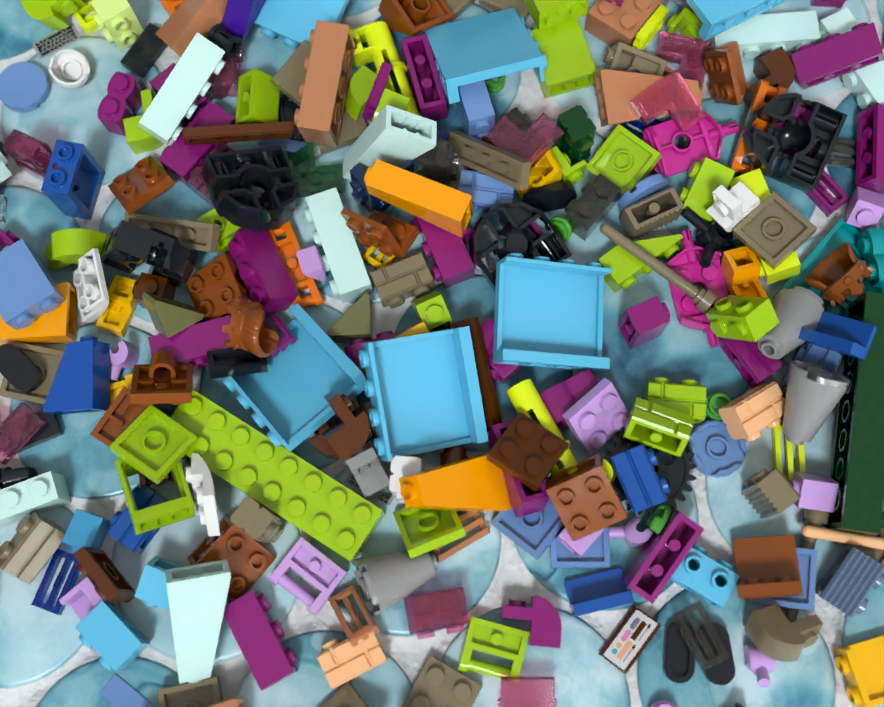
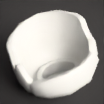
[48,49,91,89]

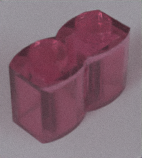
[3,129,59,179]

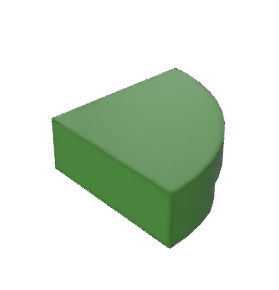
[645,502,672,534]

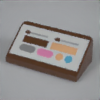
[599,606,661,674]

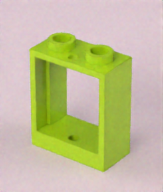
[115,458,195,535]

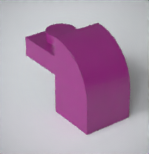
[500,595,562,648]

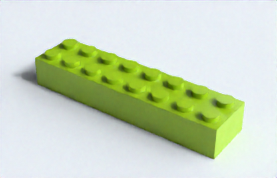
[170,389,386,563]

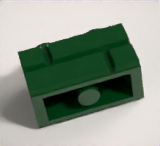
[553,105,596,164]

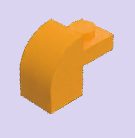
[721,246,768,298]

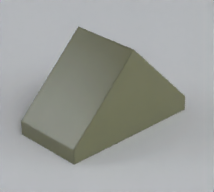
[142,291,204,338]
[327,292,373,343]

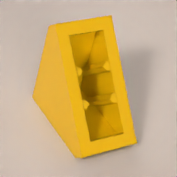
[515,148,563,199]

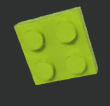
[586,124,662,195]
[110,405,197,485]
[393,507,466,559]

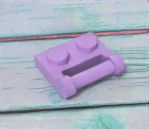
[269,537,348,616]

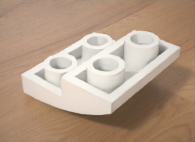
[72,248,109,323]
[186,453,220,537]

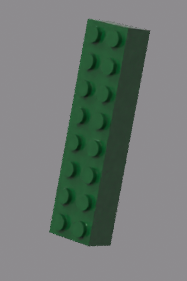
[825,291,884,535]

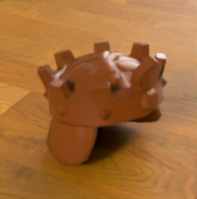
[805,243,874,308]
[222,296,279,358]

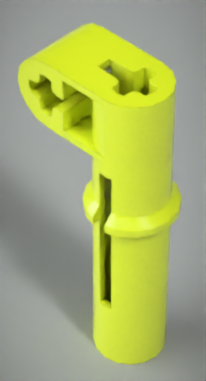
[351,21,421,116]
[506,379,616,484]

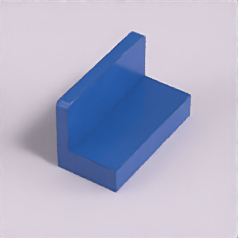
[799,312,877,360]
[564,568,634,617]

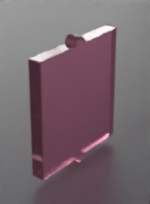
[498,677,557,707]

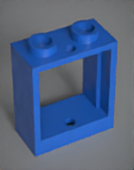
[41,139,105,220]

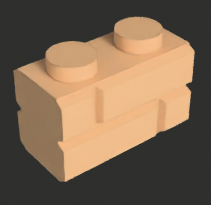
[718,381,785,442]
[316,624,388,689]

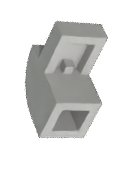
[346,444,390,502]

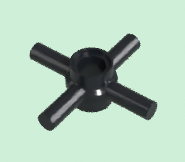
[680,206,737,268]

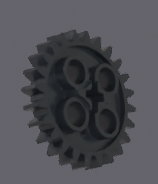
[602,428,697,516]

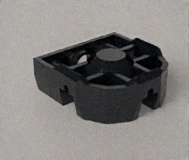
[743,93,848,192]
[201,146,299,233]
[468,202,572,291]
[100,220,197,287]

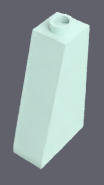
[343,105,437,180]
[165,559,231,684]

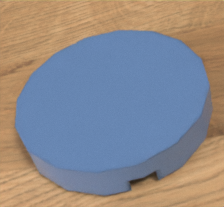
[0,62,50,112]
[617,174,670,211]
[687,420,747,478]

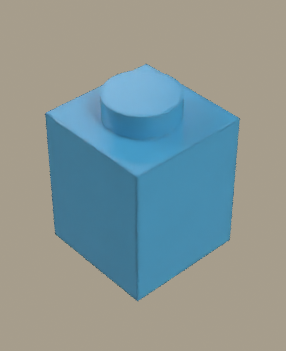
[62,509,110,553]

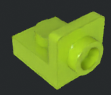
[665,7,703,46]
[550,146,587,185]

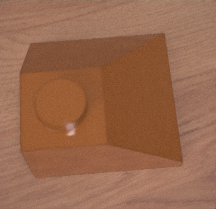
[378,0,455,36]

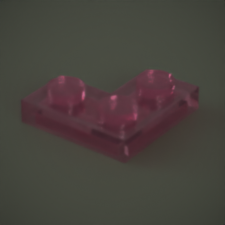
[655,31,712,88]
[630,69,706,132]
[486,112,565,170]
[0,402,45,465]

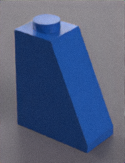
[43,336,110,415]

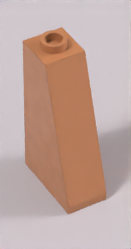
[155,0,228,57]
[593,69,703,127]

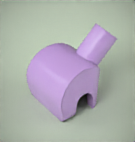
[109,339,139,381]
[609,517,653,548]
[744,645,776,688]

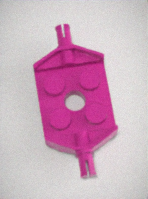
[642,110,740,177]
[666,230,729,348]

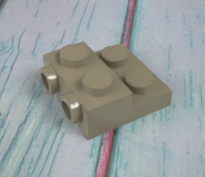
[594,42,668,95]

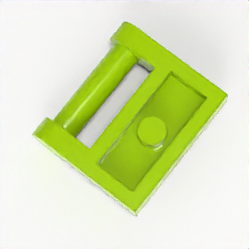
[458,616,530,686]

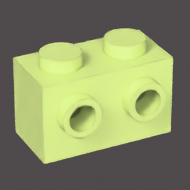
[90,0,144,50]

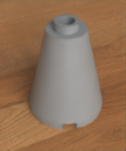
[758,286,828,359]
[782,360,851,445]
[353,551,438,617]

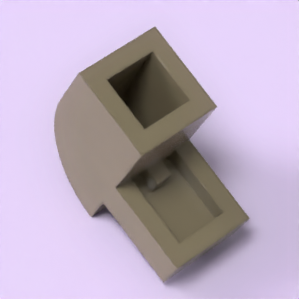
[744,604,823,662]

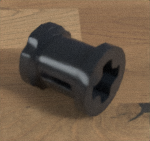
[207,23,243,58]

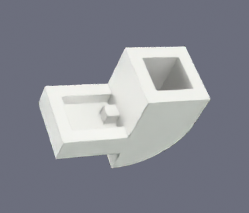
[706,181,760,232]

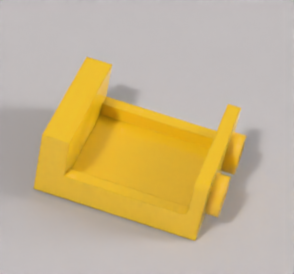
[835,634,884,707]

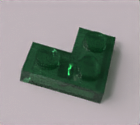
[287,142,345,198]

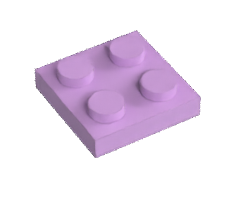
[562,378,629,456]

